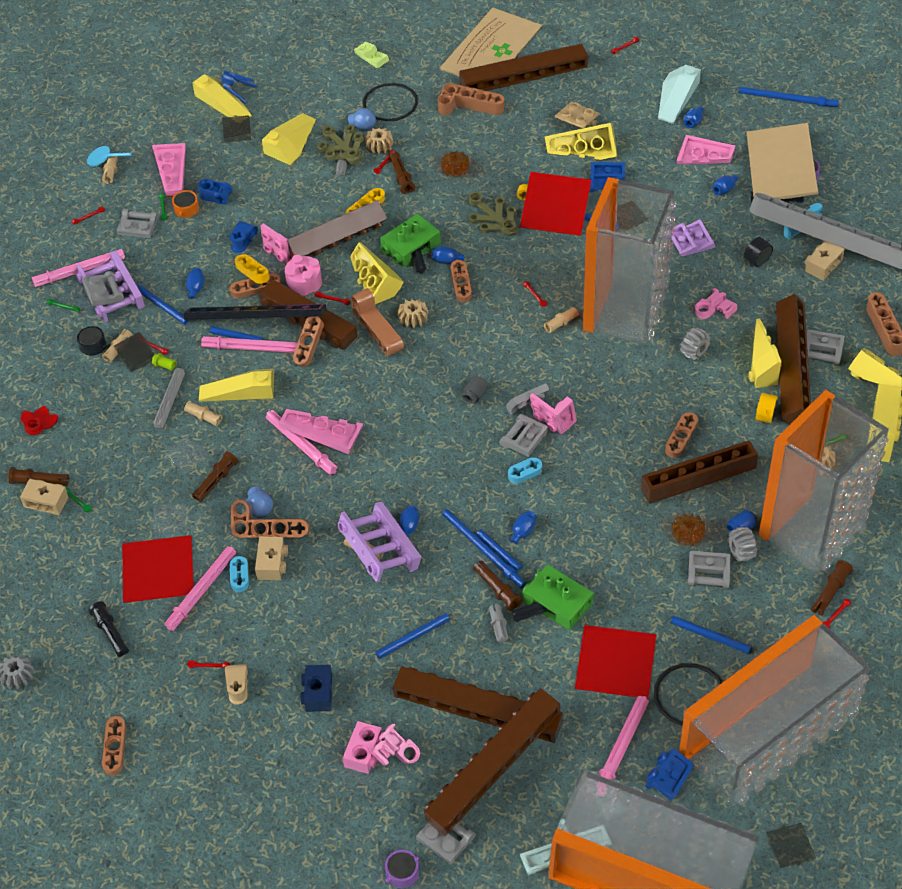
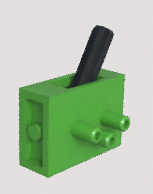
[380,214,441,274]
[512,564,594,631]

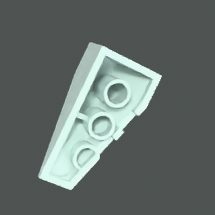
[658,65,701,124]

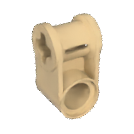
[225,664,248,705]

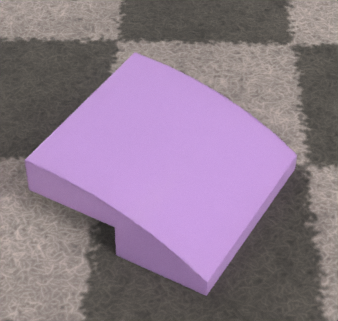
[667,219,715,256]

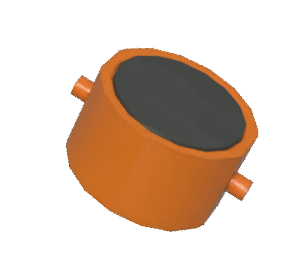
[172,190,199,218]

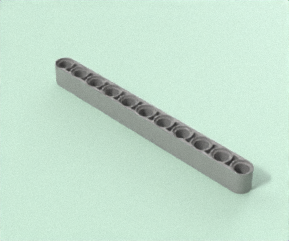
[749,193,902,269]

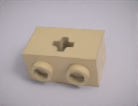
[805,241,845,281]
[20,479,68,515]
[255,536,288,580]

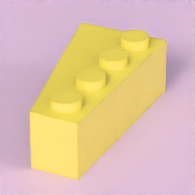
[866,384,902,462]

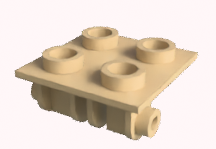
[555,102,600,128]

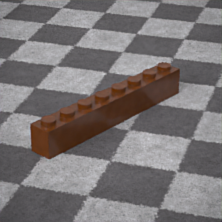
[459,43,589,91]
[775,294,811,424]
[393,666,563,743]
[424,688,560,836]

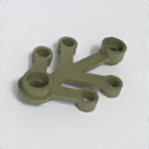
[317,125,364,164]
[468,192,518,235]

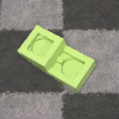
[354,42,389,68]

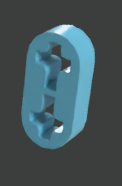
[508,458,542,484]
[230,556,249,592]

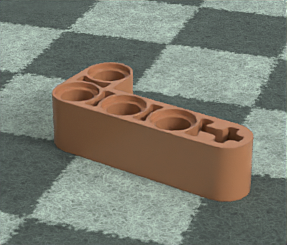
[438,83,505,115]
[351,288,404,357]
[866,292,902,356]
[231,499,311,538]

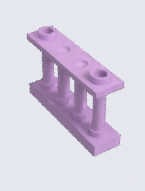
[76,251,145,322]
[338,502,421,582]

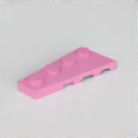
[152,143,186,196]
[278,409,363,455]

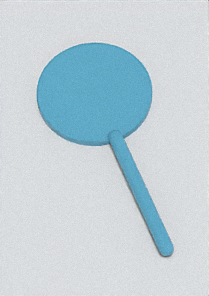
[87,146,132,167]

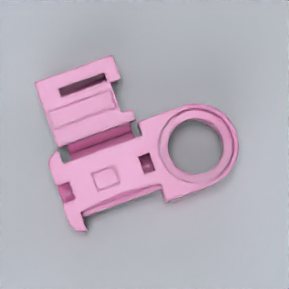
[695,288,737,319]
[370,724,420,766]

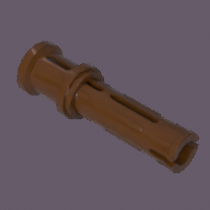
[389,152,415,194]
[192,451,239,503]
[8,467,69,487]
[473,560,522,611]
[811,560,853,616]

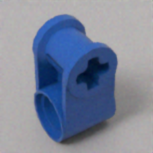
[198,179,233,204]
[230,221,258,253]

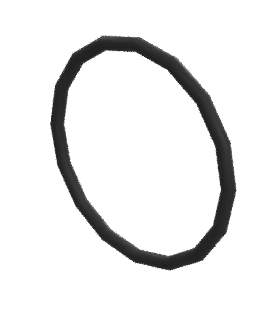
[363,83,418,122]
[654,663,722,726]

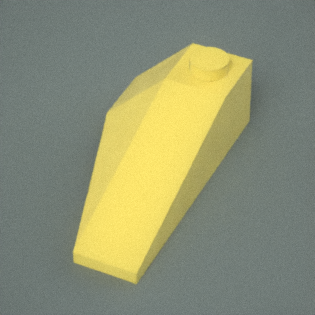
[262,113,316,165]
[545,123,617,160]
[350,242,404,304]
[749,318,781,388]
[848,348,902,388]
[199,369,274,402]

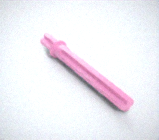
[31,249,125,287]
[201,336,298,353]
[266,410,338,476]
[164,546,236,631]
[593,696,649,795]

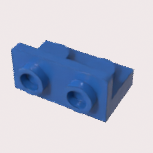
[645,749,694,800]

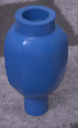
[684,106,704,128]
[712,175,738,195]
[432,246,465,264]
[186,268,205,299]
[398,506,420,537]
[510,510,537,544]

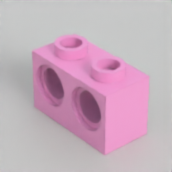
[343,721,384,774]

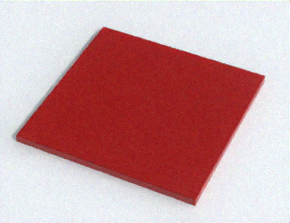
[520,172,591,236]
[122,535,194,603]
[575,625,656,699]

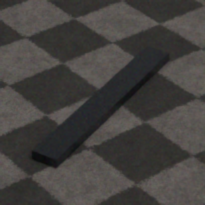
[184,304,327,320]

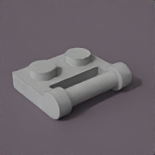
[116,209,158,238]
[82,271,124,306]
[807,329,845,365]
[506,383,549,415]
[499,414,548,457]
[688,551,730,589]
[416,823,476,865]

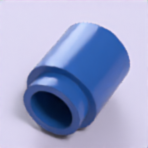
[726,510,757,532]

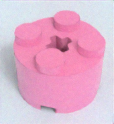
[285,255,322,296]

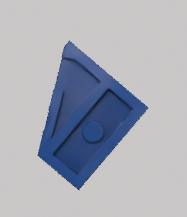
[590,162,625,192]

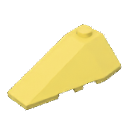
[192,74,252,124]

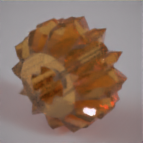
[441,150,469,178]
[672,512,706,546]

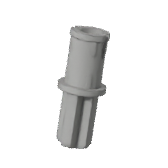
[489,604,508,643]

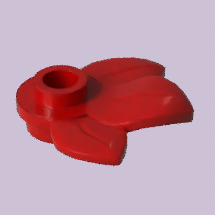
[21,406,58,435]

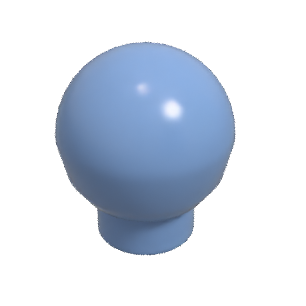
[348,108,376,131]
[247,487,273,518]

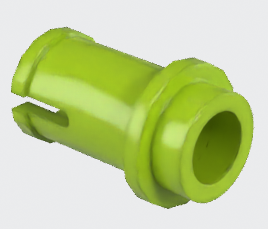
[152,353,177,371]

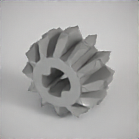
[680,328,711,360]
[728,527,758,562]
[0,654,34,690]

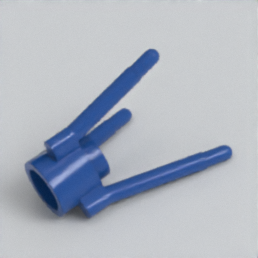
[220,70,257,104]

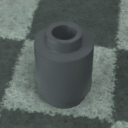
[462,376,488,404]

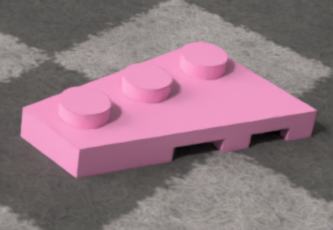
[676,135,735,164]

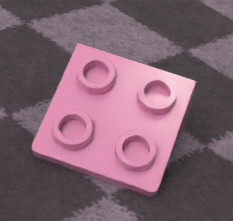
[260,223,291,264]
[530,393,577,435]

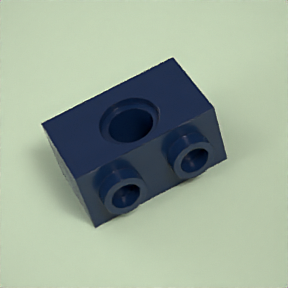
[301,665,332,712]

